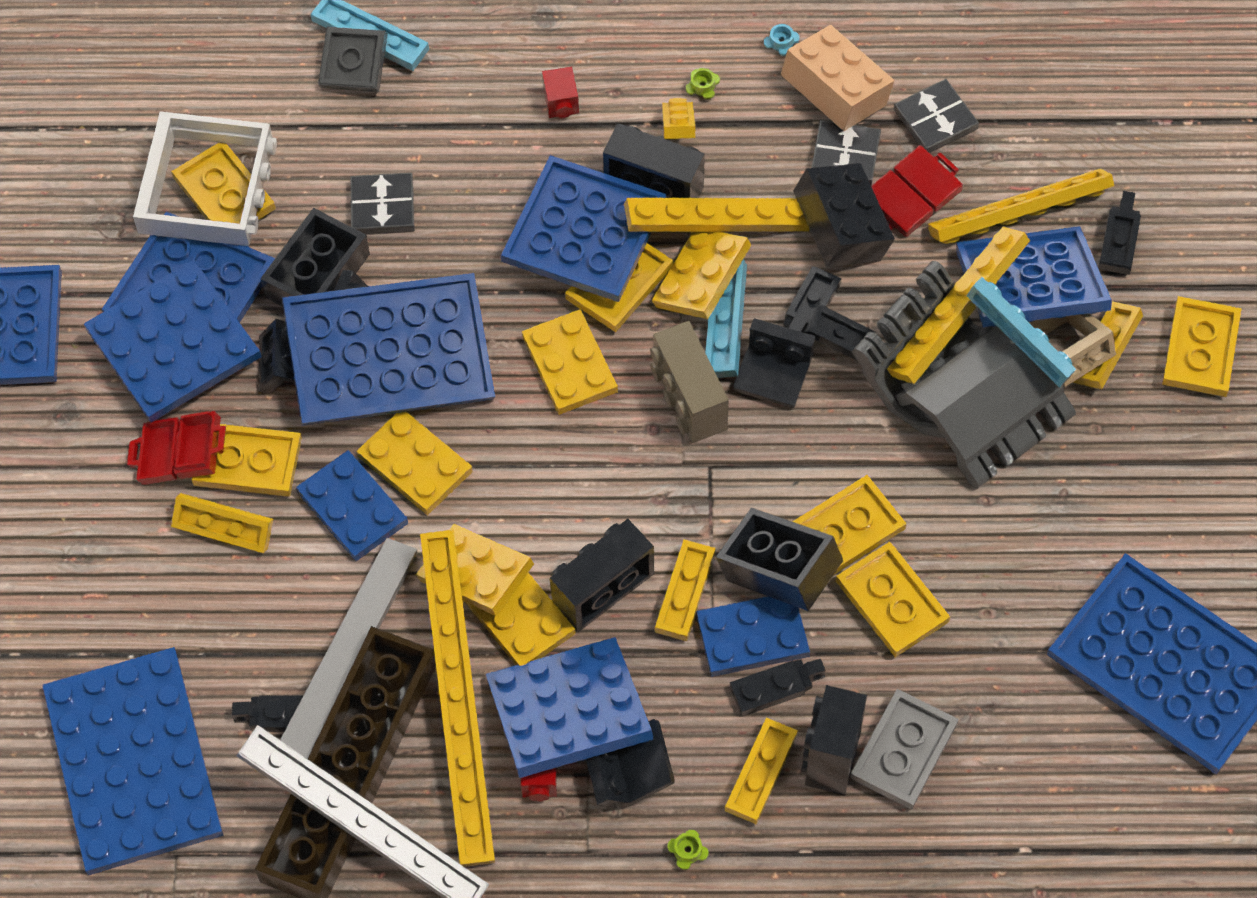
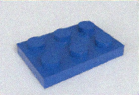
[296,450,408,561]
[696,597,810,677]

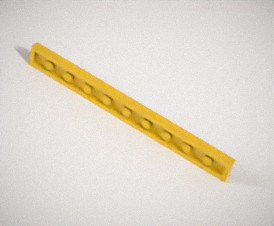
[420,529,495,867]

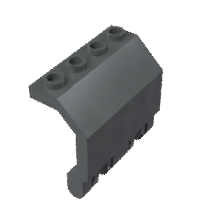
[852,261,979,438]
[895,325,1076,489]

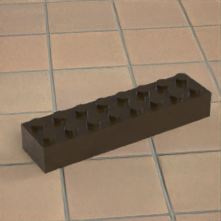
[255,626,436,898]

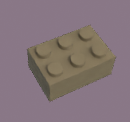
[650,321,729,444]

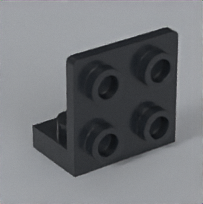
[734,318,816,408]
[259,319,295,394]
[586,719,675,809]

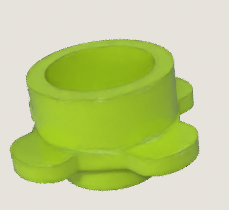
[686,68,720,99]
[668,830,709,870]

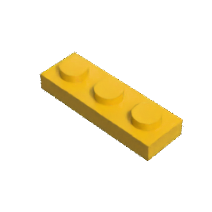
[662,98,696,139]
[1073,301,1143,390]
[171,493,273,553]
[655,539,716,641]
[725,717,798,825]

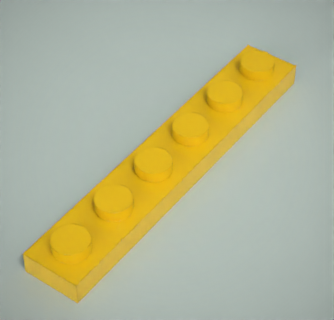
[928,169,1114,244]
[624,198,810,232]
[887,227,1030,384]

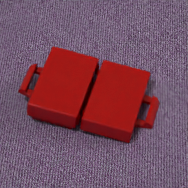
[871,145,963,237]
[127,411,226,485]

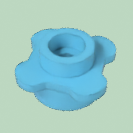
[764,24,800,56]

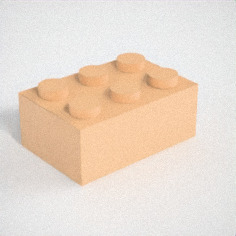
[781,25,895,131]

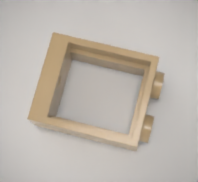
[1029,313,1116,387]

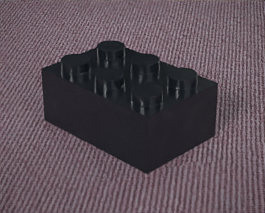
[603,123,705,198]
[793,163,895,267]
[260,208,370,307]
[716,507,844,611]
[550,519,654,633]
[801,685,867,796]

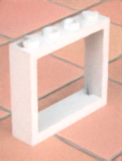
[133,111,277,246]

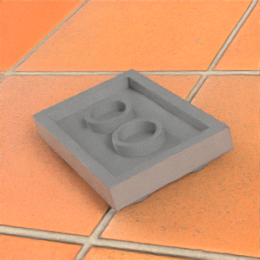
[850,689,959,810]

